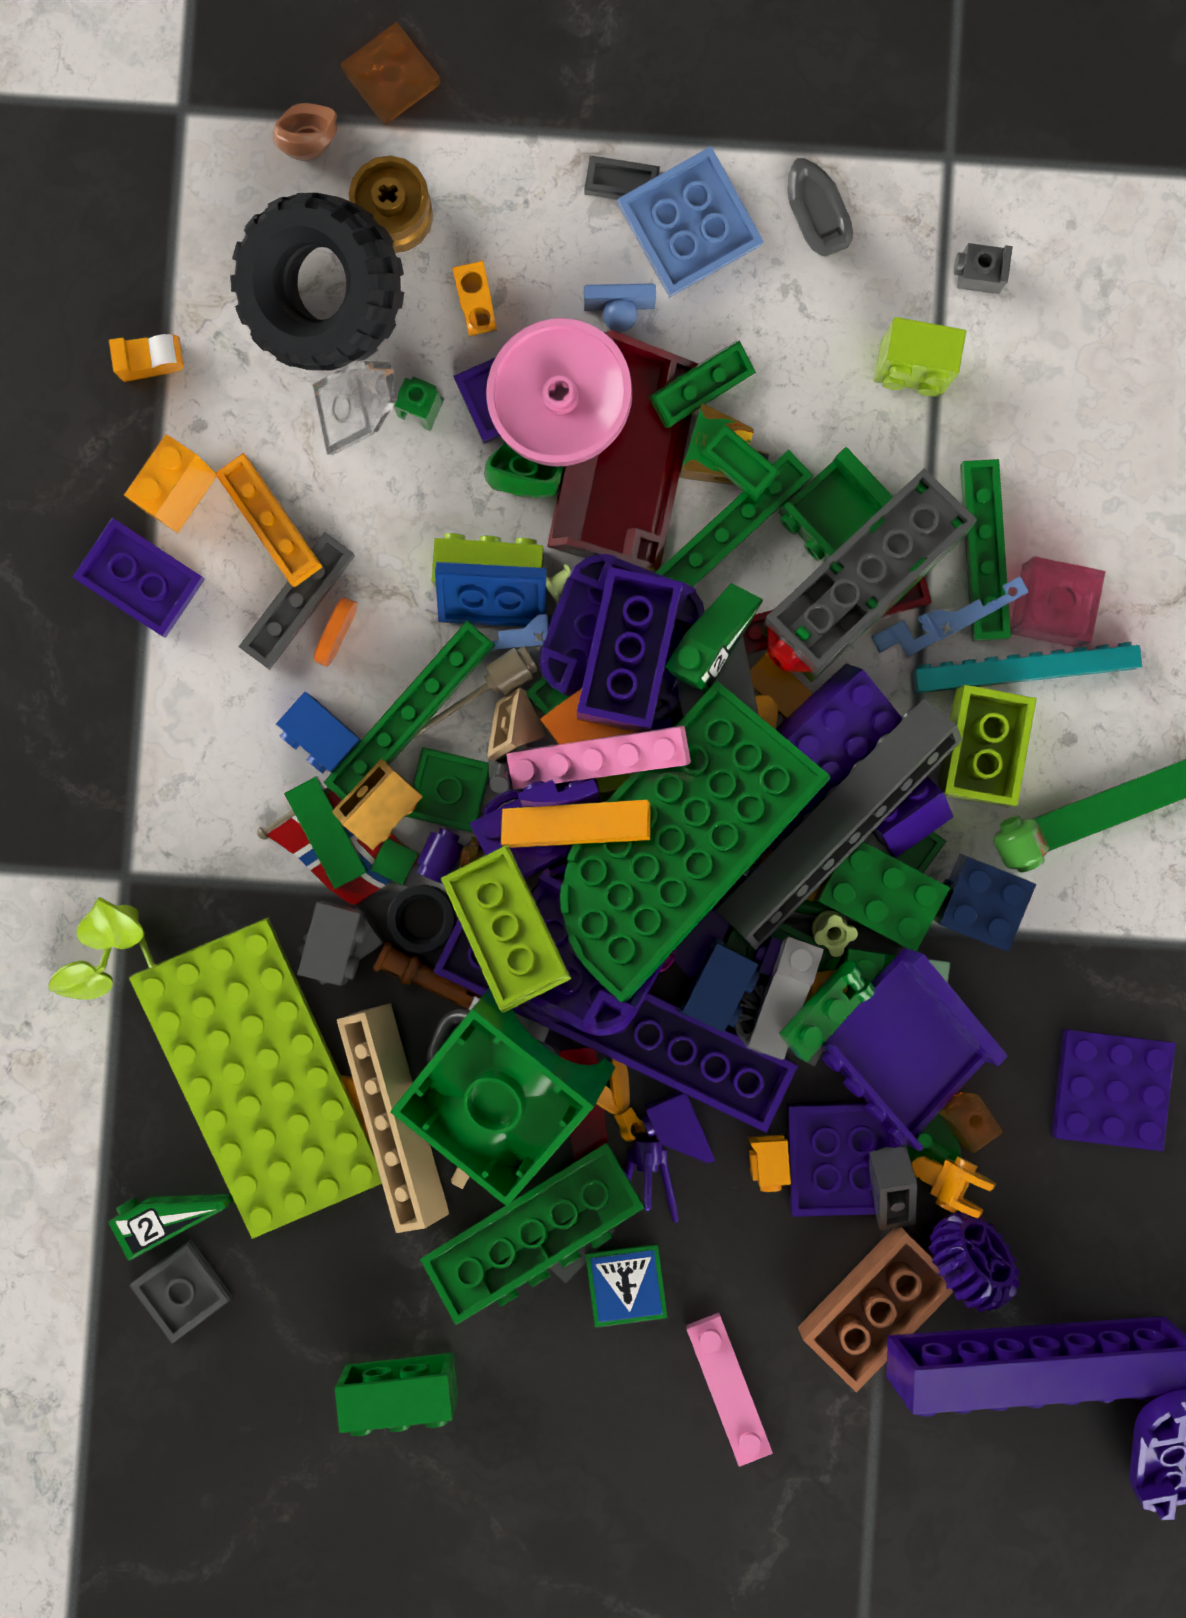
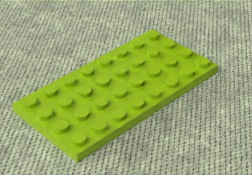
[129,917,382,1239]

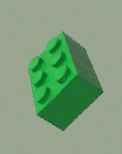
[815,842,950,951]
[335,1352,458,1436]

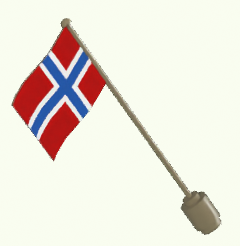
[257,646,539,905]

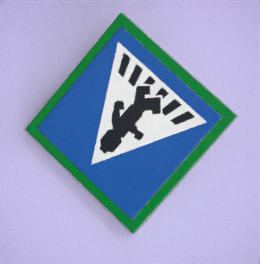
[585,1244,667,1327]

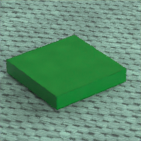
[405,747,489,833]

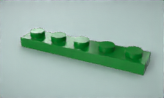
[960,459,1011,642]

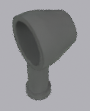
[488,757,512,793]

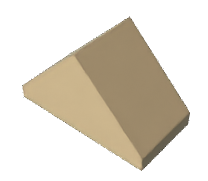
[487,687,547,761]

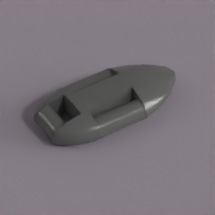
[787,158,853,257]

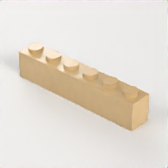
[337,1003,449,1233]

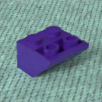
[872,776,954,858]

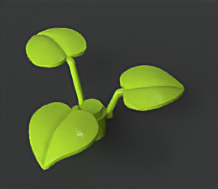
[48,897,156,1000]

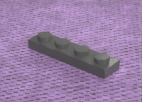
[238,532,355,670]

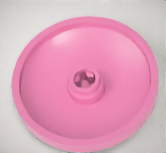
[486,318,632,466]

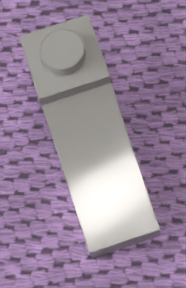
[746,937,824,1060]

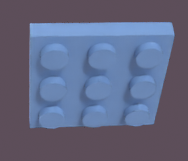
[617,146,764,298]

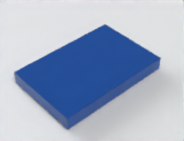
[435,562,547,627]

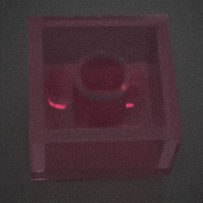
[1010,556,1106,648]

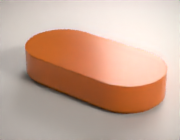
[314,597,358,667]

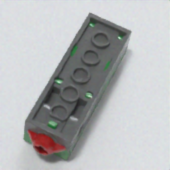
[761,468,977,683]

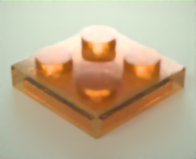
[340,21,441,125]

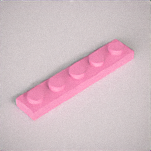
[506,725,691,789]

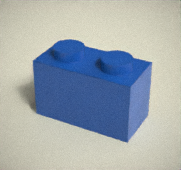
[276,691,361,774]

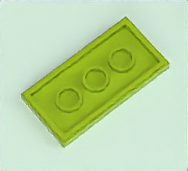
[440,845,572,1013]

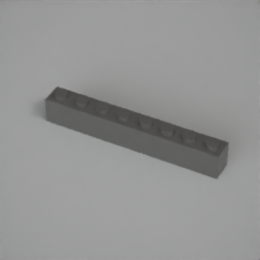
[716,699,962,950]

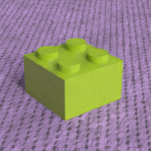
[874,317,967,397]

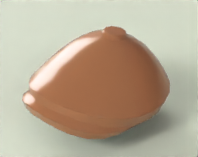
[273,103,337,162]

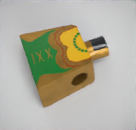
[680,404,770,485]

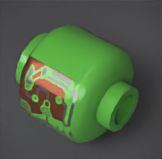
[993,816,1049,873]

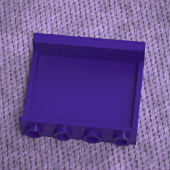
[820,948,1008,1151]

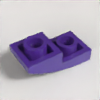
[518,779,600,808]

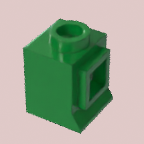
[393,376,444,431]

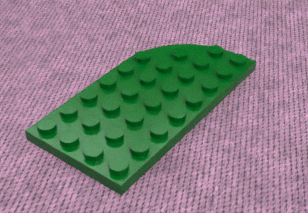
[560,681,830,1003]

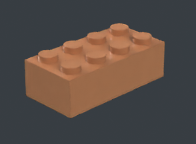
[798,1227,954,1393]

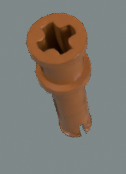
[373,940,481,1010]

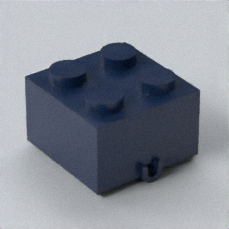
[934,853,1037,952]
[676,936,760,1033]

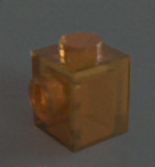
[939,1092,1003,1153]

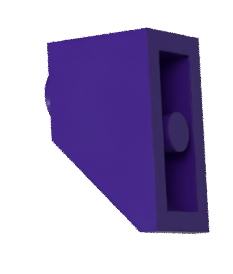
[641,1090,715,1163]

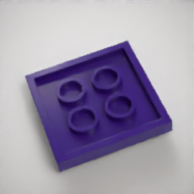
[1052,1029,1176,1152]
[787,1102,899,1217]

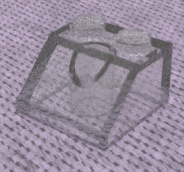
[313,359,398,455]

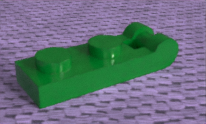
[778,960,875,1062]

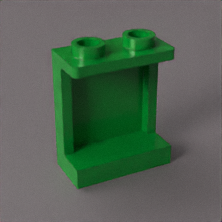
[778,447,893,562]

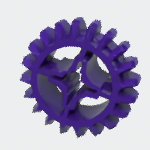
[929,1211,1020,1313]

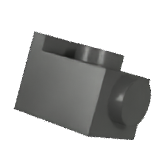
[954,243,1013,294]

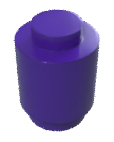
[416,828,463,884]

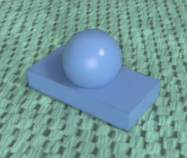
[584,283,656,333]

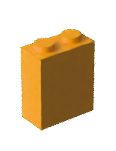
[124,434,217,534]

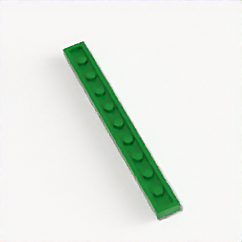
[526,449,813,715]

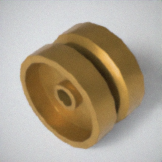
[349,155,433,253]

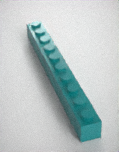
[912,642,1143,694]

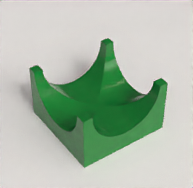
[390,987,616,1207]

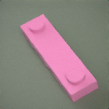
[686,1312,773,1467]

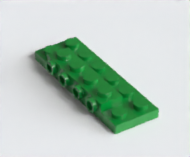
[420,1143,645,1325]

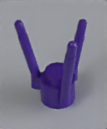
[625,1140,679,1223]

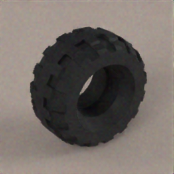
[230,193,405,371]

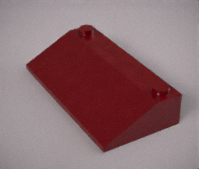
[547,330,698,572]

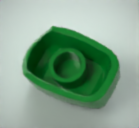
[484,442,564,498]

